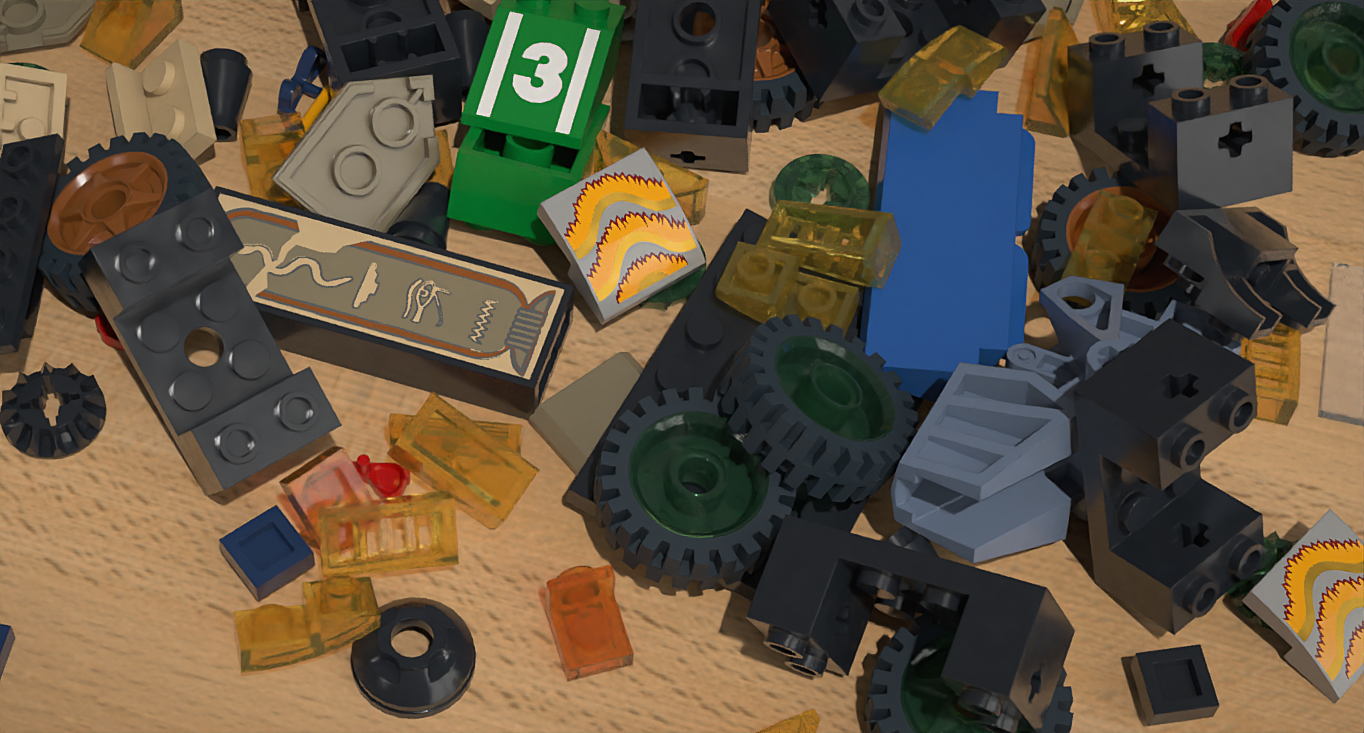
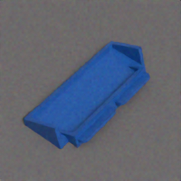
[860,85,1035,403]

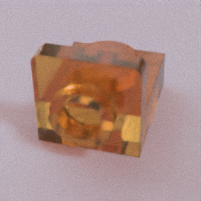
[279,445,382,553]
[545,565,634,682]

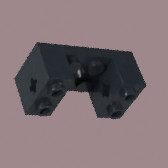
[295,0,462,124]
[624,0,765,172]
[767,0,1047,102]
[1067,21,1293,213]
[77,188,342,496]
[1073,318,1265,635]
[746,514,1075,733]

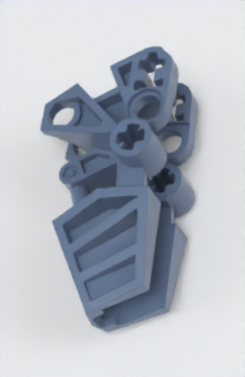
[890,275,1242,563]

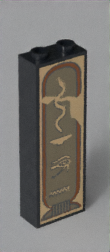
[214,186,575,421]

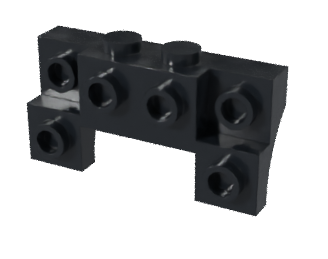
[1155,206,1337,342]

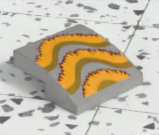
[537,147,706,324]
[1242,509,1364,703]

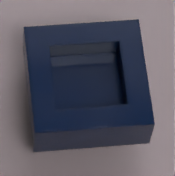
[219,505,315,601]

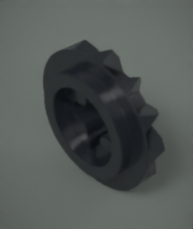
[0,362,106,458]

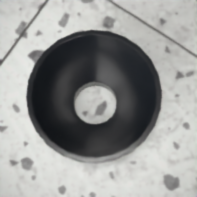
[351,597,476,719]

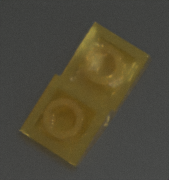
[878,25,1008,131]
[1061,189,1158,308]
[716,241,859,339]
[233,575,380,673]

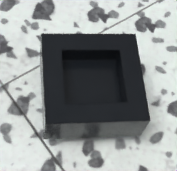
[1130,644,1220,726]

